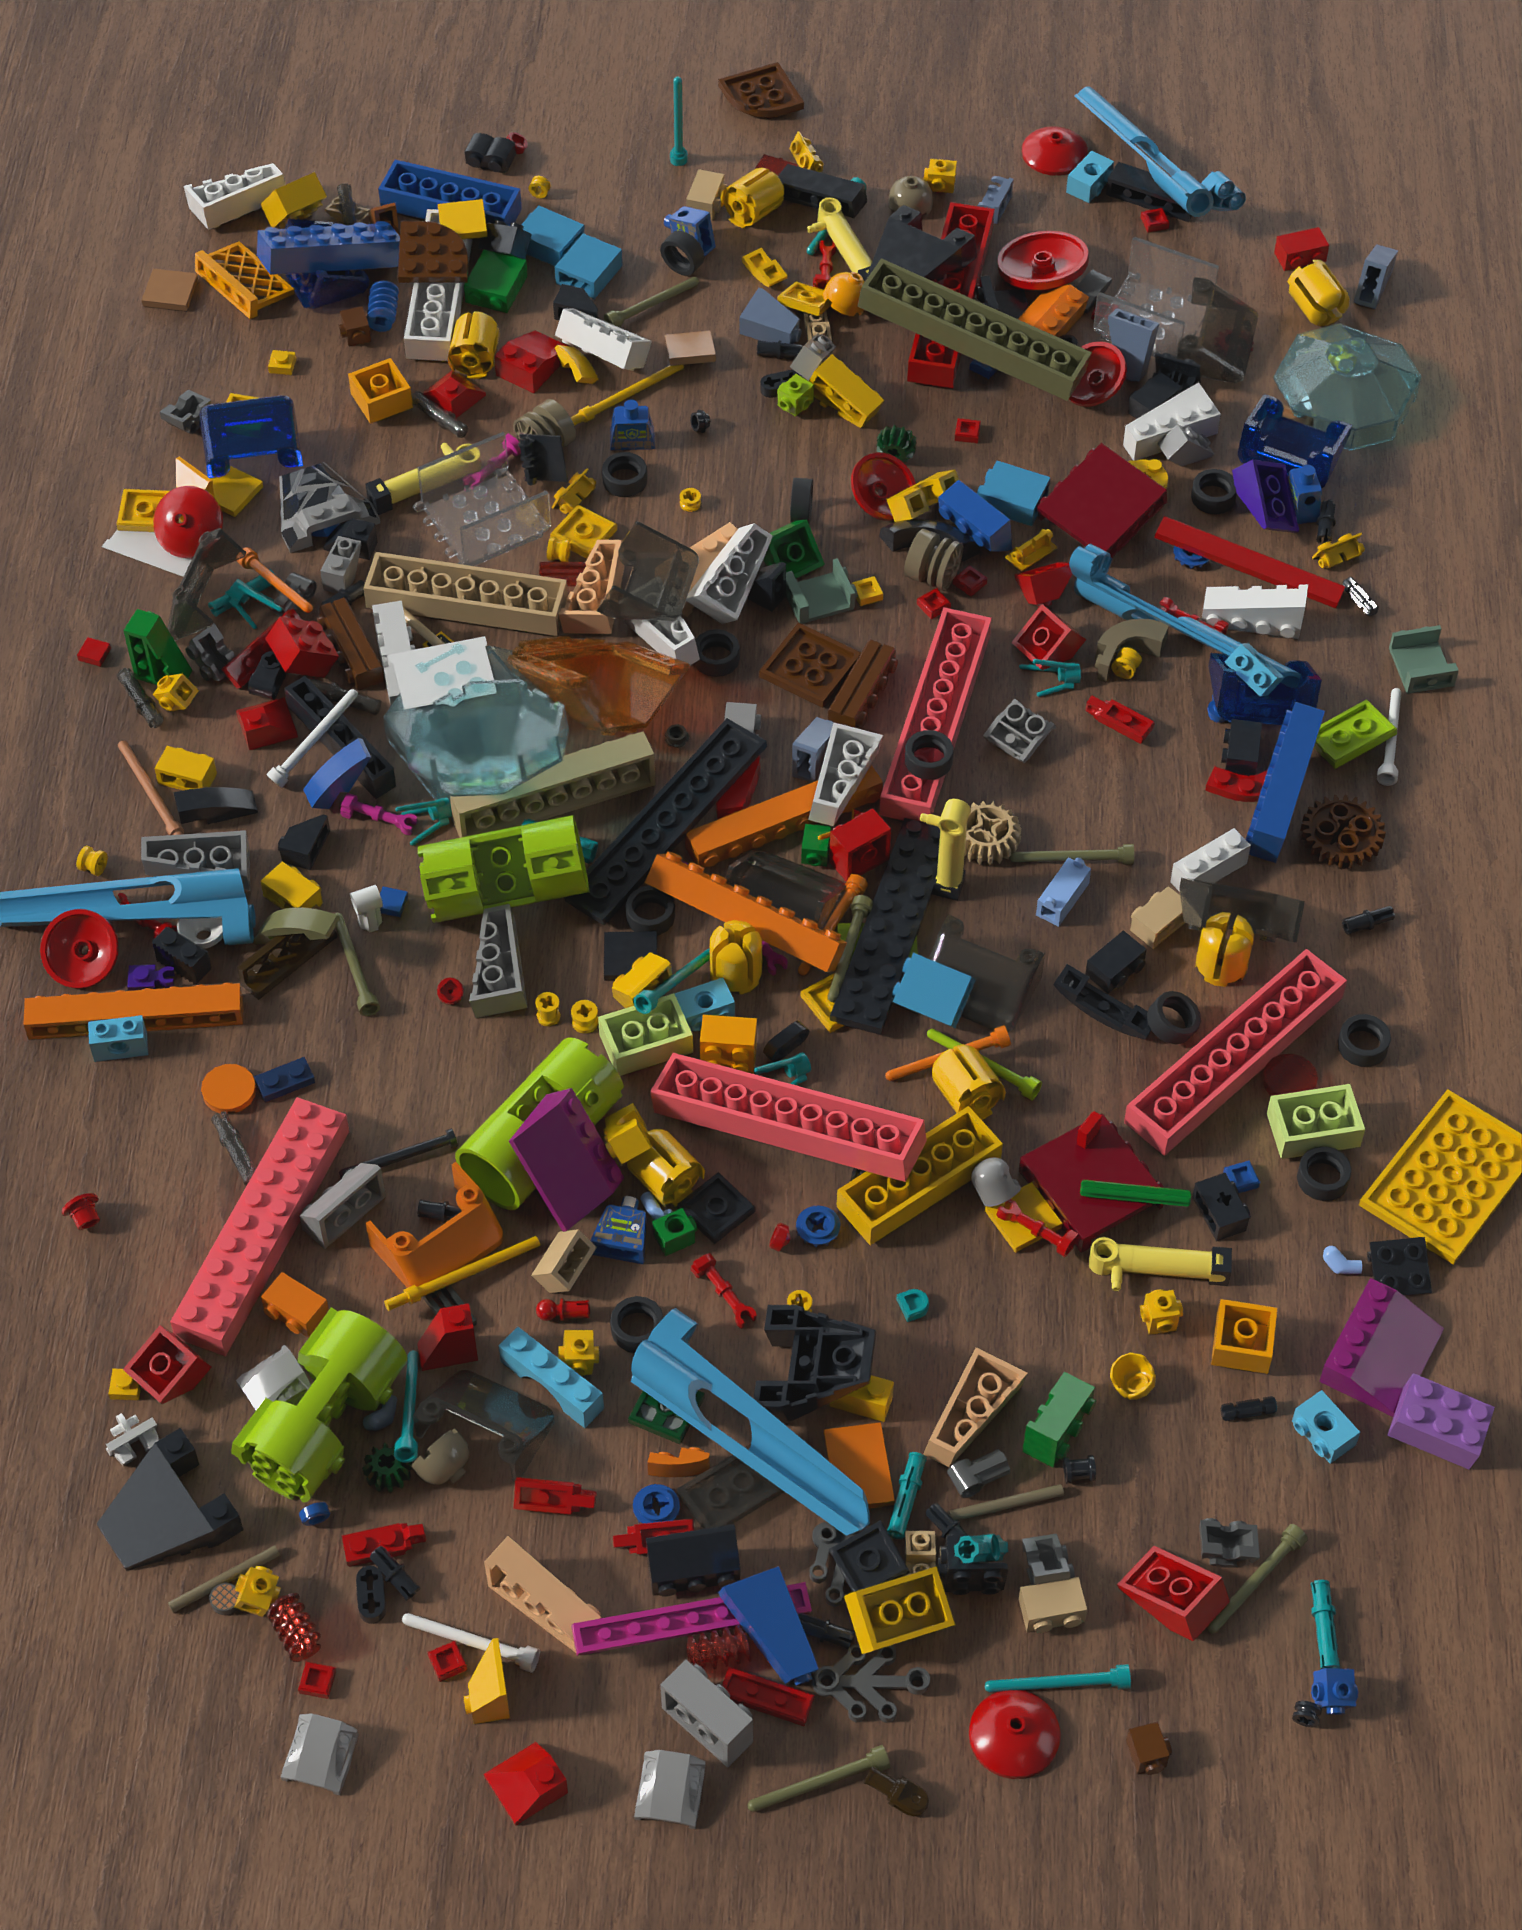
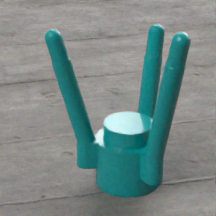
[227,579,282,629]
[1019,659,1081,697]
[395,797,452,846]
[754,1052,811,1086]

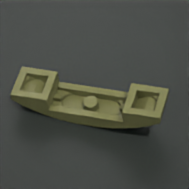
[253,907,340,945]

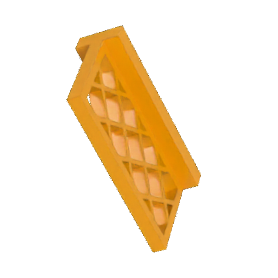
[195,241,295,319]

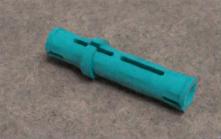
[208,569,276,617]
[887,1452,927,1539]
[1311,1580,1340,1670]

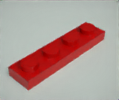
[222,608,302,689]

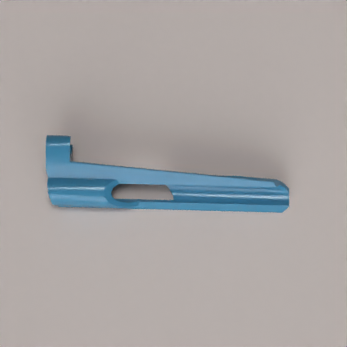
[1075,87,1246,217]
[1069,544,1301,690]
[0,868,256,945]
[631,1308,870,1536]

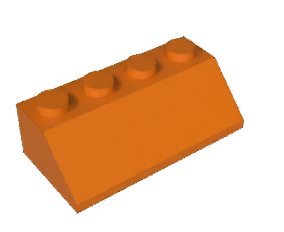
[1018,285,1089,338]

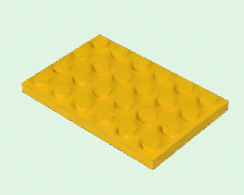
[1359,1089,1522,1265]

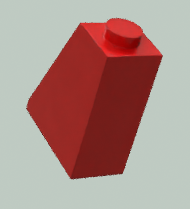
[715,755,761,820]
[417,1303,478,1371]

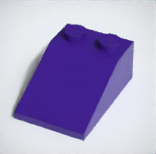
[1232,460,1299,533]

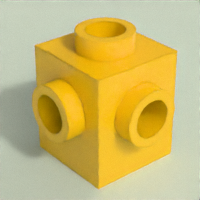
[924,159,957,193]
[153,673,199,711]
[1140,1289,1183,1335]
[558,1330,599,1376]
[234,1566,281,1617]

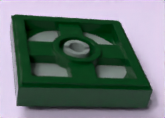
[628,1390,705,1445]

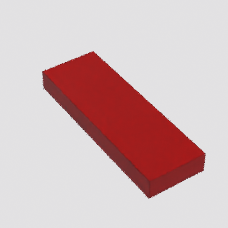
[722,1667,815,1727]

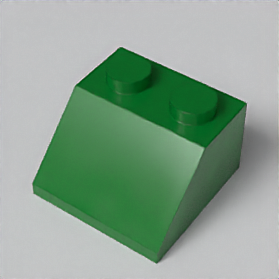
[763,520,825,578]

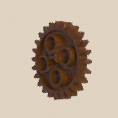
[1300,795,1386,868]

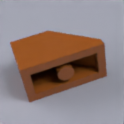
[368,202,399,235]

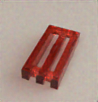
[539,562,586,586]

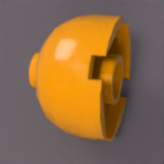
[822,272,865,316]

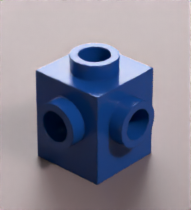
[1311,1668,1358,1715]

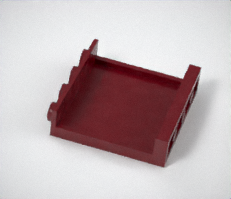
[1037,443,1167,558]
[1019,1113,1164,1253]

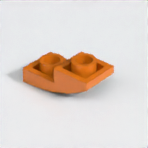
[648,1447,710,1477]

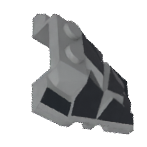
[279,462,380,553]

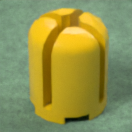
[720,168,784,228]
[1287,260,1349,326]
[447,311,500,379]
[1195,912,1254,987]
[710,920,762,994]
[932,1044,1006,1120]
[627,1129,705,1207]

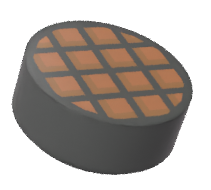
[209,1583,239,1615]

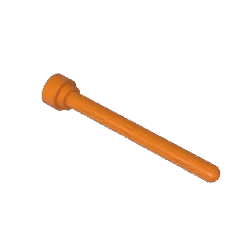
[237,547,313,613]
[798,874,868,976]
[885,1025,1011,1081]

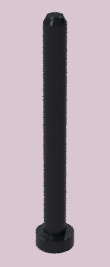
[339,1128,458,1179]

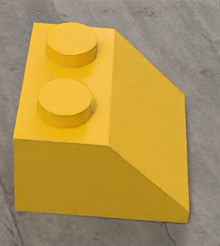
[612,952,672,1008]

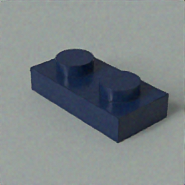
[254,1057,315,1103]

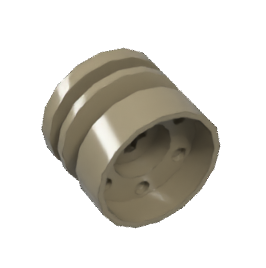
[513,399,576,448]
[904,529,963,591]

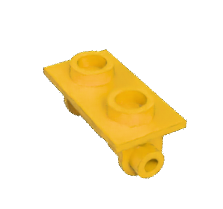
[790,131,824,172]
[551,468,596,514]
[1005,529,1057,572]
[1312,533,1365,569]

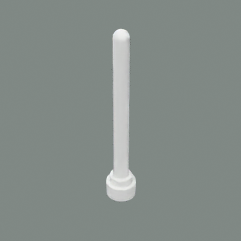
[1377,688,1401,786]
[267,689,358,788]
[402,1613,540,1673]

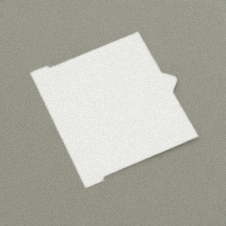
[102,519,194,577]
[389,636,497,710]

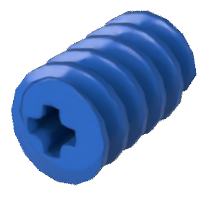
[366,281,399,332]

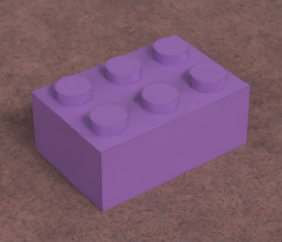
[1387,1373,1495,1470]

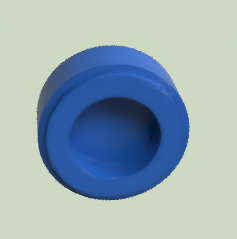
[299,1502,330,1526]

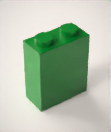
[464,249,528,313]

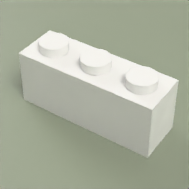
[1170,828,1251,899]

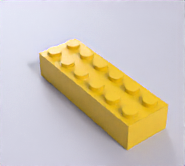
[837,1106,1003,1246]

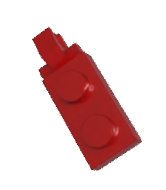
[1085,695,1155,744]
[513,1477,597,1514]
[612,1519,694,1554]
[342,1523,426,1567]

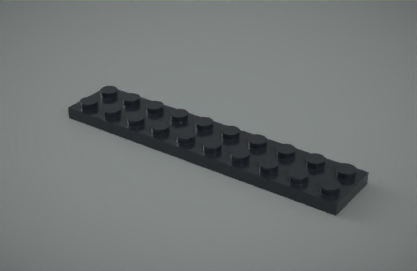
[564,718,767,926]
[830,818,940,1035]

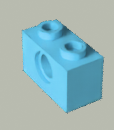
[1066,151,1114,203]
[1225,643,1285,697]
[674,978,735,1031]
[88,1015,148,1062]
[1292,1390,1360,1463]

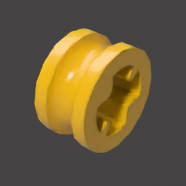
[528,176,551,199]
[680,488,701,512]

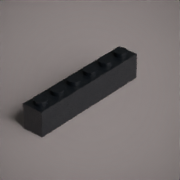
[285,676,396,799]

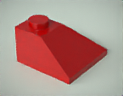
[420,370,486,421]
[1014,562,1073,608]
[1011,604,1086,670]
[236,697,298,750]
[483,1742,568,1826]

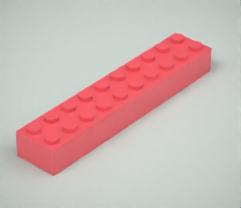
[879,607,992,823]
[1124,949,1347,1156]
[650,1053,927,1182]
[170,1097,349,1357]

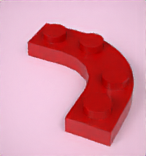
[1205,766,1268,802]

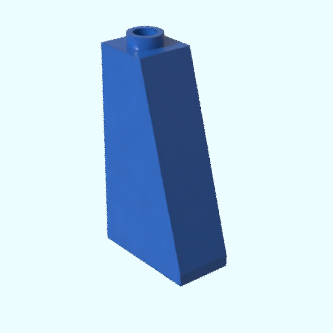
[718,1566,819,1686]

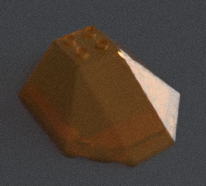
[508,636,690,736]

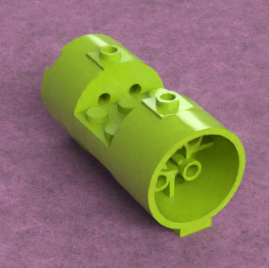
[418,815,589,923]
[455,1038,624,1210]
[231,1307,408,1502]

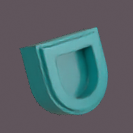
[896,1289,929,1322]

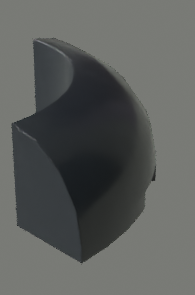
[879,519,980,562]

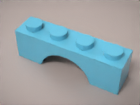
[498,1327,604,1428]

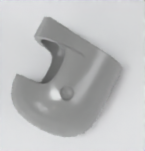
[971,1157,1021,1207]

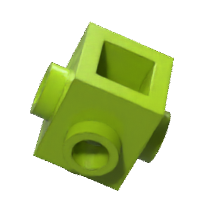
[777,374,814,417]

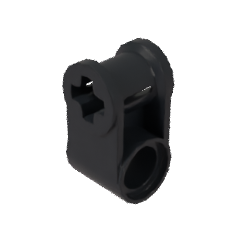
[248,651,286,700]

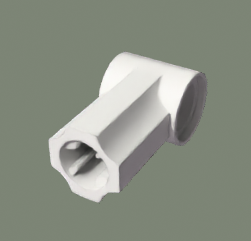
[350,885,383,932]

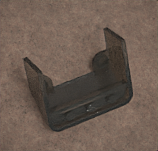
[1179,877,1305,943]

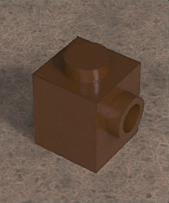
[339,306,371,346]
[1126,1722,1172,1775]

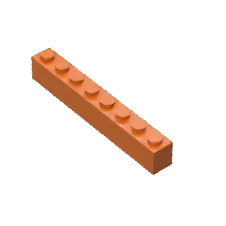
[685,765,883,868]
[645,852,847,972]
[24,983,243,1040]

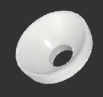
[177,918,223,949]

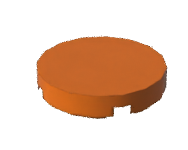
[201,1064,256,1114]

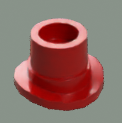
[61,1193,100,1230]

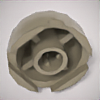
[889,176,933,215]
[411,1428,470,1485]

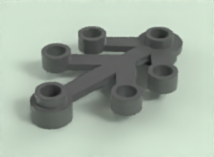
[809,1522,853,1607]
[812,1644,930,1723]

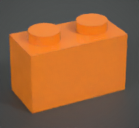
[261,1272,329,1338]

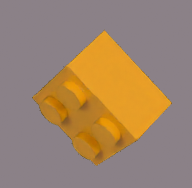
[348,358,413,424]
[700,1015,757,1074]
[1211,1299,1277,1374]

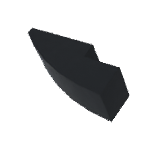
[173,787,258,825]

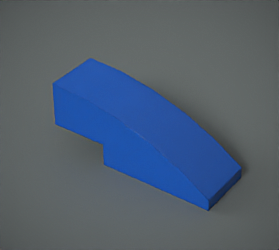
[303,738,371,809]

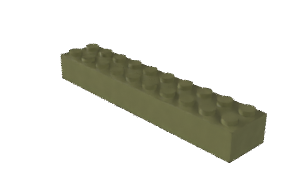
[857,258,1092,401]

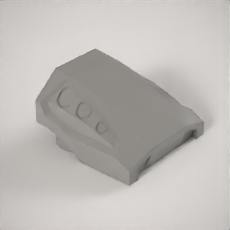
[983,699,1056,763]
[236,1345,311,1411]
[281,1714,359,1796]
[634,1750,706,1829]

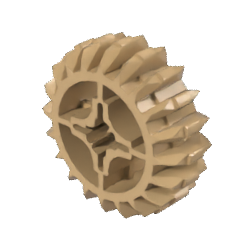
[964,800,1021,866]

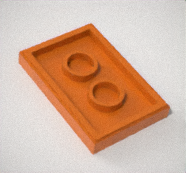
[824,1422,895,1508]

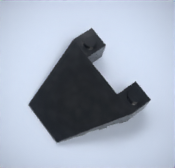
[866,205,977,281]
[754,1305,876,1423]
[97,1428,244,1571]

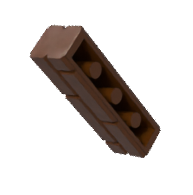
[317,598,385,691]
[828,639,898,729]

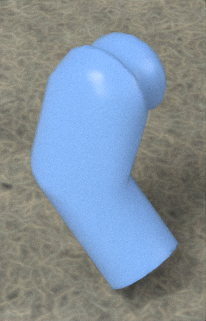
[641,1192,673,1220]
[1323,1246,1362,1274]

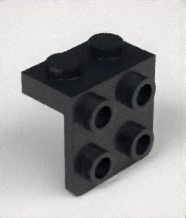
[976,276,1029,319]
[938,1535,1008,1595]

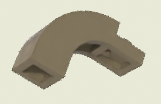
[1095,619,1169,682]

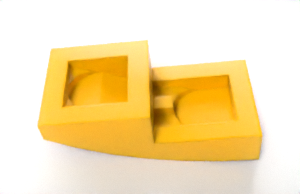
[742,248,788,287]
[555,345,598,384]

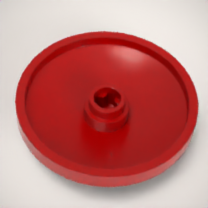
[997,231,1089,290]

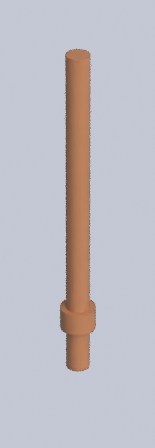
[118,740,184,835]

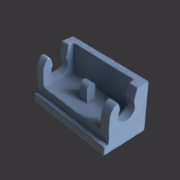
[977,176,1014,224]

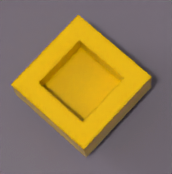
[268,350,296,375]
[852,576,883,606]
[108,1369,141,1400]

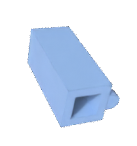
[1036,857,1091,927]

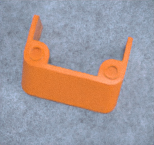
[366,1162,504,1288]

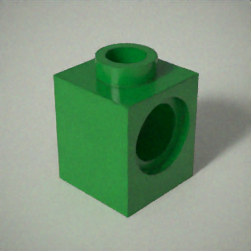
[801,824,831,867]
[652,1208,698,1257]

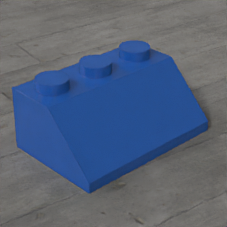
[938,480,1012,552]

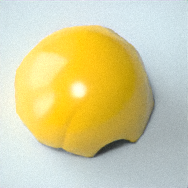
[1110,1352,1156,1400]

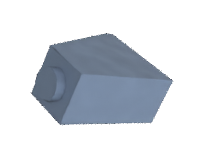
[1353,244,1398,309]
[740,288,802,344]
[1108,308,1160,381]
[792,717,834,783]

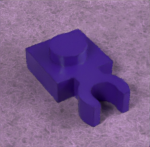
[127,964,175,991]

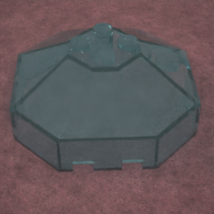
[1273,323,1421,450]
[403,679,569,797]

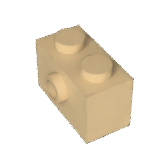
[531,1229,597,1293]

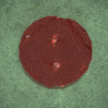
[1263,1054,1318,1096]

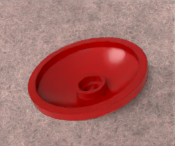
[1022,126,1088,176]
[1069,342,1127,407]
[851,452,916,521]
[153,485,223,559]
[40,909,118,988]
[969,1690,1060,1779]

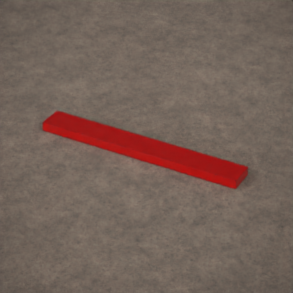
[1154,516,1346,609]

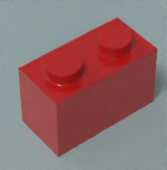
[1274,227,1329,271]

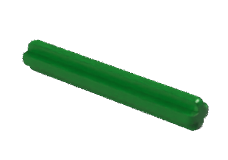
[1080,1180,1191,1207]

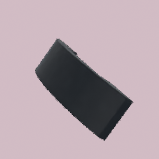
[1053,964,1151,1039]

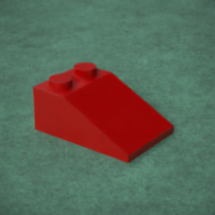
[494,330,568,394]
[1117,1546,1230,1641]

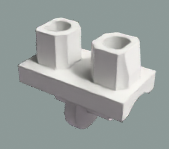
[106,1414,159,1466]

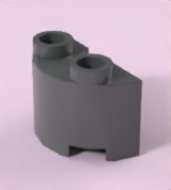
[160,389,212,434]
[185,623,236,681]
[1199,1518,1260,1568]
[1022,1534,1075,1585]

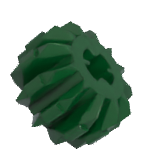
[876,425,917,462]
[362,1442,412,1493]

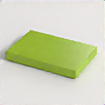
[1314,699,1397,769]

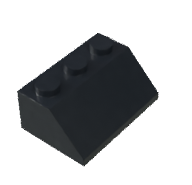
[646,1524,741,1597]

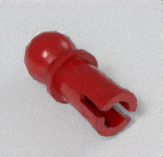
[536,1298,590,1321]

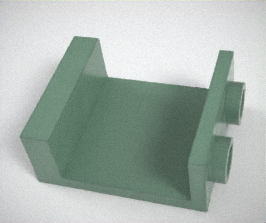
[786,558,858,624]
[1389,625,1459,694]

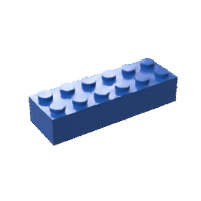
[378,159,522,226]
[257,221,400,275]
[1245,702,1325,863]

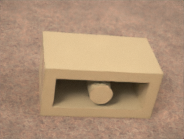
[686,169,727,221]
[1130,886,1191,949]
[1019,1577,1087,1633]

